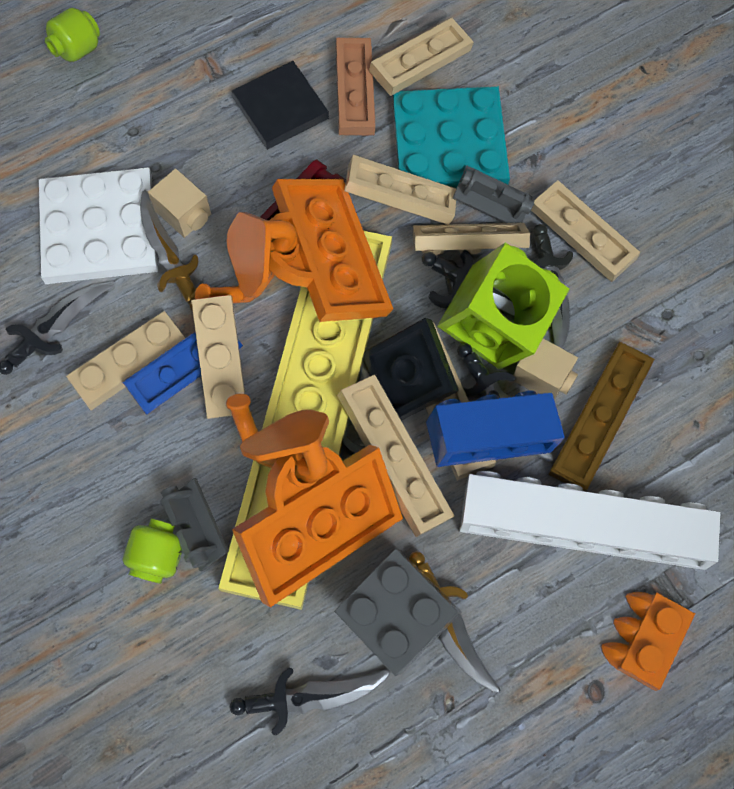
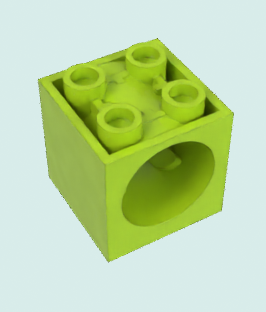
[437,242,570,369]

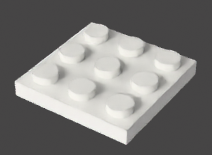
[39,168,158,284]

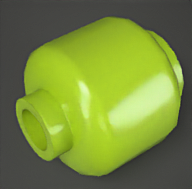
[45,7,100,62]
[122,519,183,584]

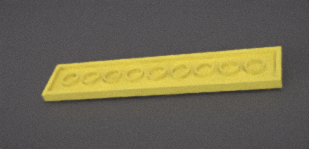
[218,231,392,610]

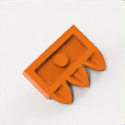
[601,592,695,691]

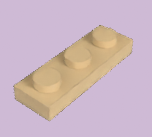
[369,18,474,96]
[344,155,456,225]
[531,180,641,282]
[413,223,530,255]
[191,295,245,419]
[66,311,185,410]

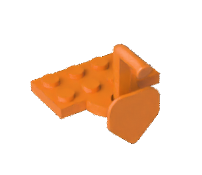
[195,179,394,322]
[226,393,403,608]

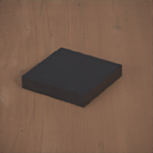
[232,61,329,150]
[363,318,459,421]

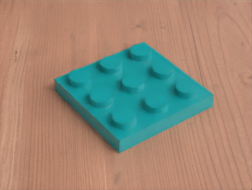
[393,86,510,189]

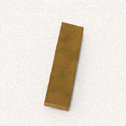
[548,341,655,492]

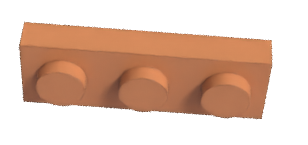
[336,38,375,136]

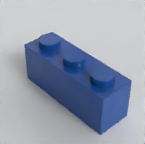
[426,390,565,467]

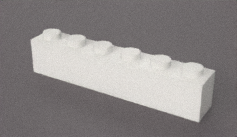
[459,471,720,570]

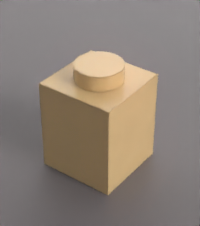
[148,168,211,238]
[514,338,578,400]

